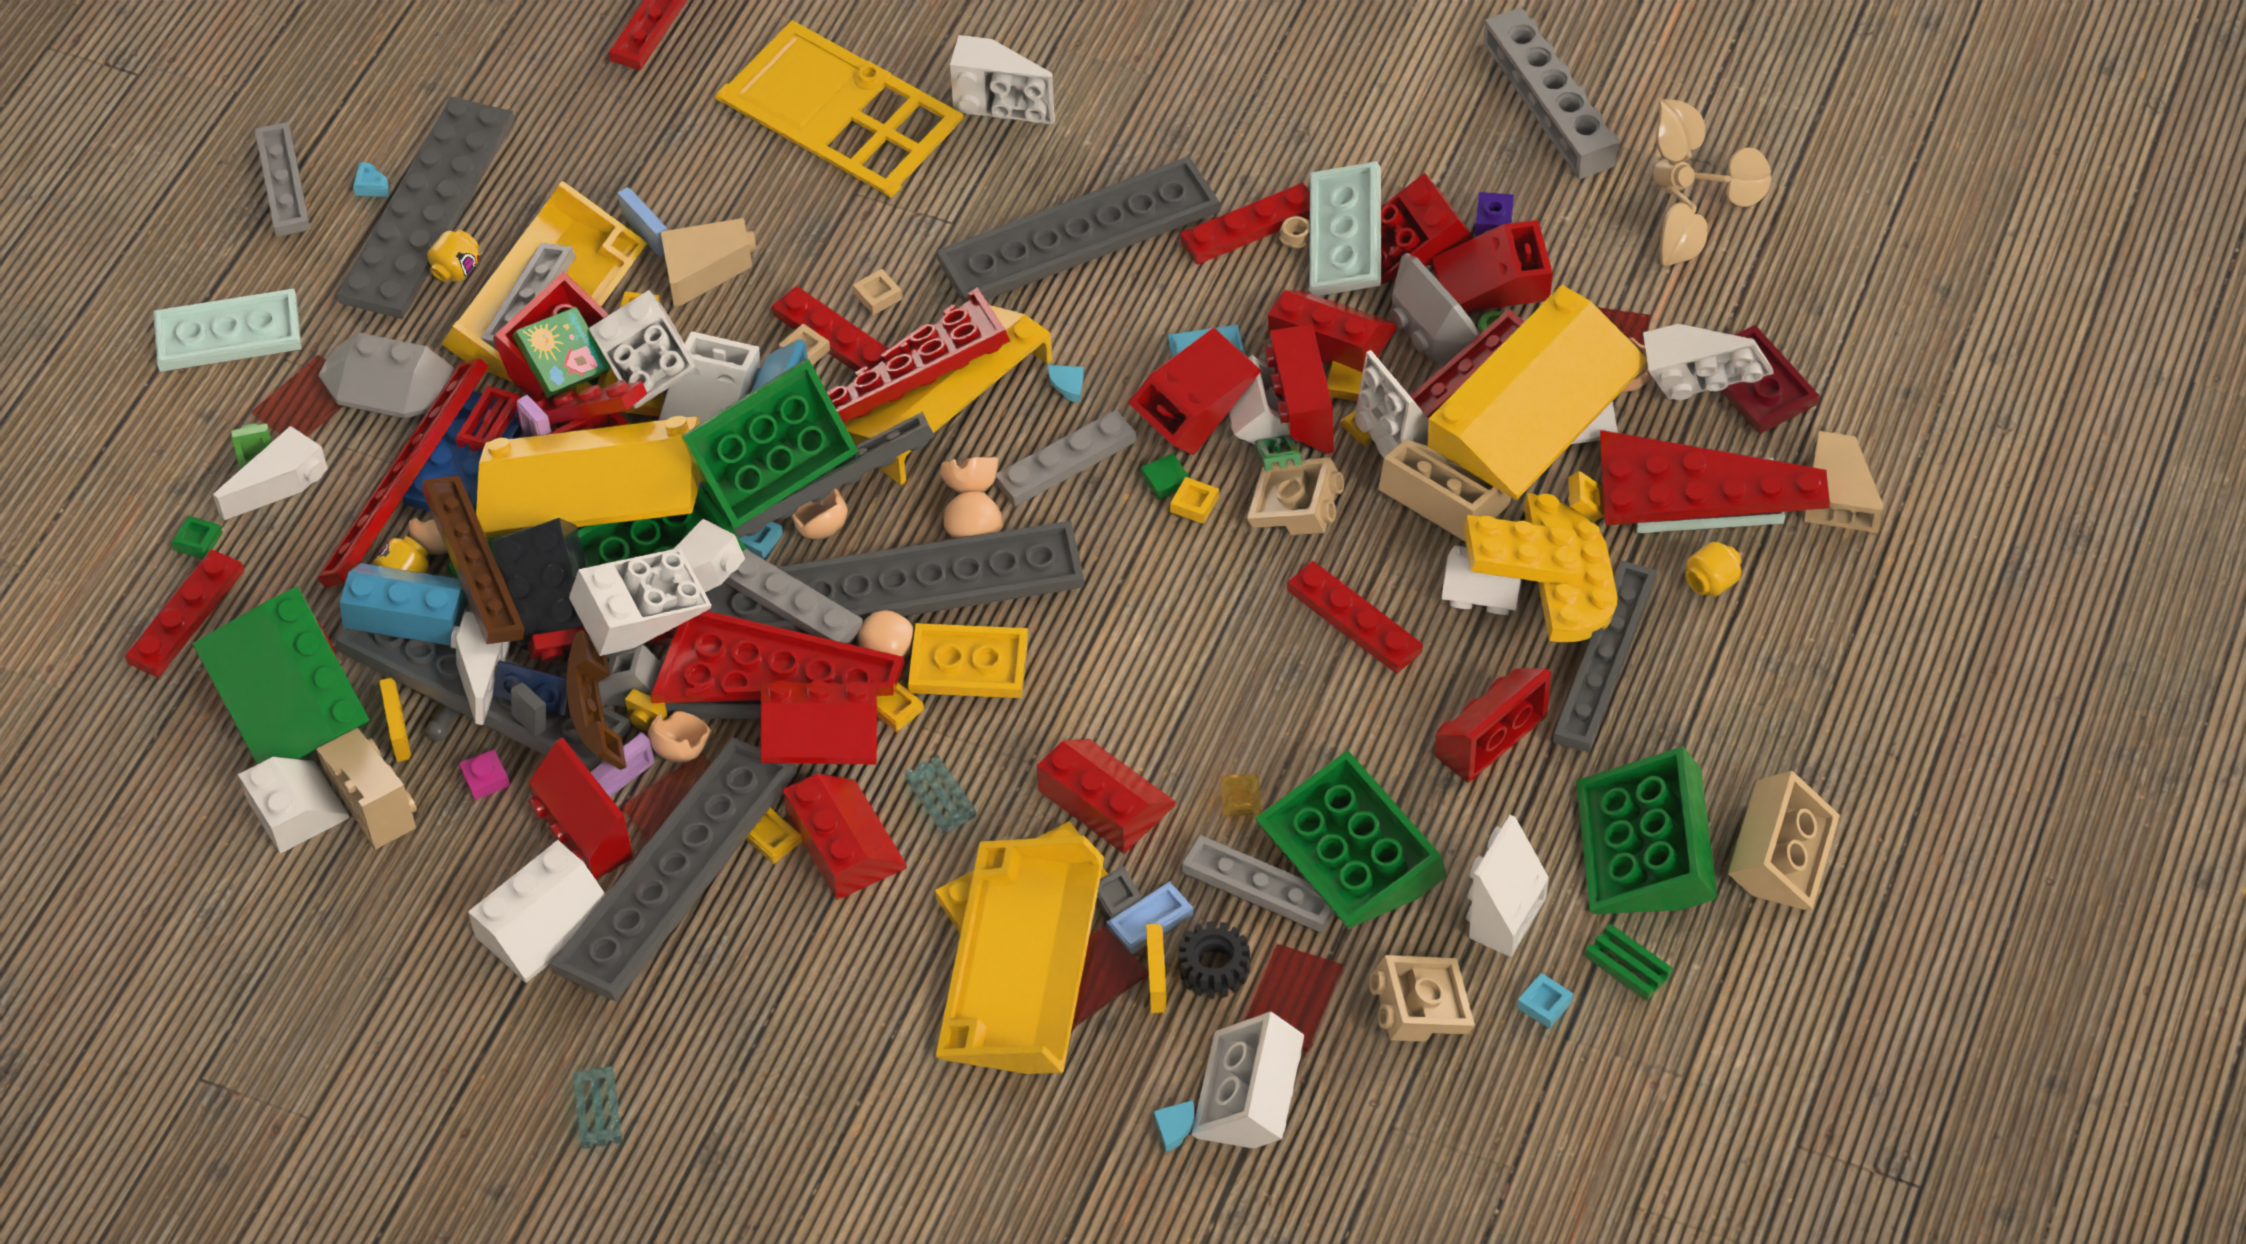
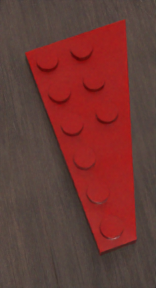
[827,287,1010,423]
[1600,430,1830,525]
[651,611,904,703]

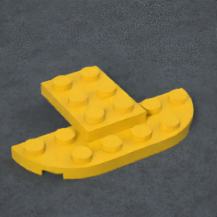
[1463,493,1617,642]

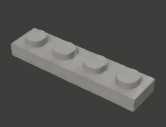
[255,122,311,237]
[481,243,576,351]
[995,410,1136,507]
[724,549,863,644]
[1182,835,1334,933]

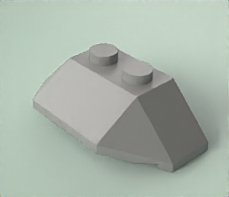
[1390,253,1480,364]
[318,333,455,418]

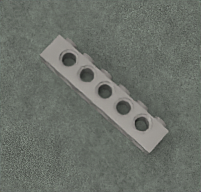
[1484,7,1620,179]

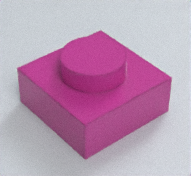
[459,749,510,800]

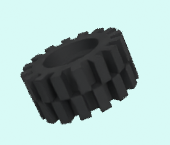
[1178,921,1250,999]

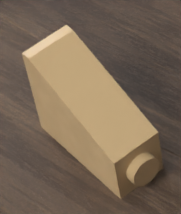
[661,218,757,307]
[1804,431,1883,533]

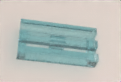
[905,755,976,834]
[573,1066,623,1149]

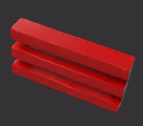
[455,385,521,452]

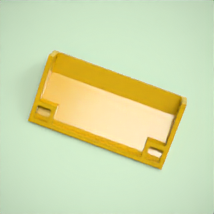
[441,181,647,383]
[1428,285,1648,501]
[844,305,1052,485]
[476,416,701,538]
[936,836,1104,1074]

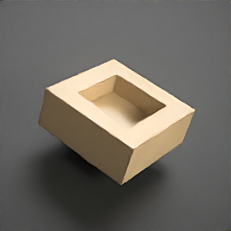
[853,269,902,315]
[779,324,830,365]

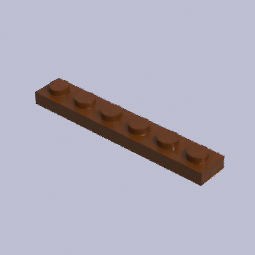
[422,476,525,644]

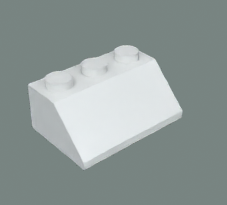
[468,840,606,983]
[1191,1012,1304,1149]

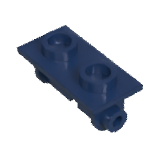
[493,660,568,715]

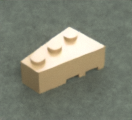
[1378,439,1511,542]
[317,728,417,850]

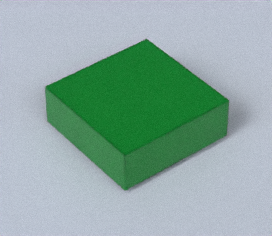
[1141,453,1190,500]
[171,516,223,559]

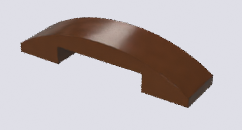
[566,630,627,771]

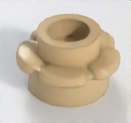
[1279,216,1310,249]

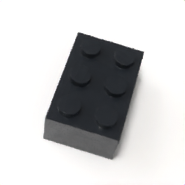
[491,518,587,651]

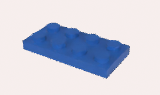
[403,391,522,513]

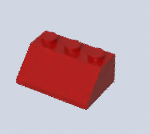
[493,271,609,399]
[1267,290,1397,372]
[1264,324,1334,454]
[1435,668,1551,783]
[759,680,877,765]
[528,738,633,880]
[1037,739,1176,854]
[782,774,907,900]

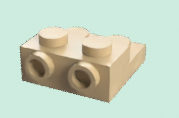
[1247,457,1344,535]
[1369,955,1475,1042]

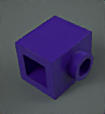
[1475,192,1514,237]

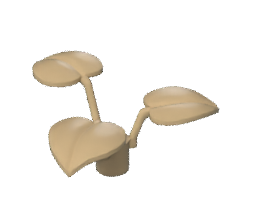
[1653,99,1771,266]

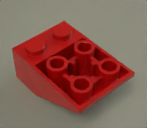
[1376,173,1474,287]
[1432,220,1553,312]
[1128,327,1261,455]

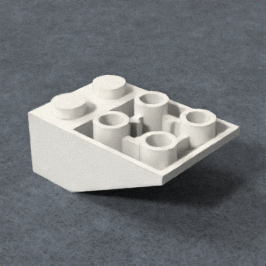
[950,35,1055,124]
[589,290,697,408]
[1643,324,1774,400]
[659,331,760,424]
[1355,350,1429,457]
[569,548,712,656]
[1466,815,1549,957]

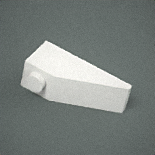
[213,426,328,520]
[674,519,745,592]
[451,612,510,725]

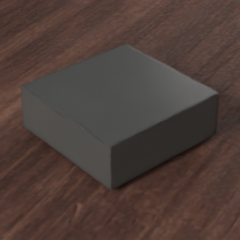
[511,682,546,736]
[1096,865,1143,921]

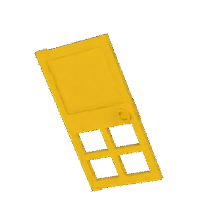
[715,20,964,198]

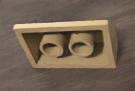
[1728,770,1840,911]

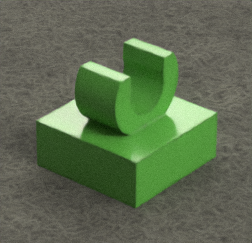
[231,422,272,468]

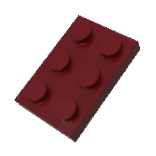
[1720,325,1820,434]

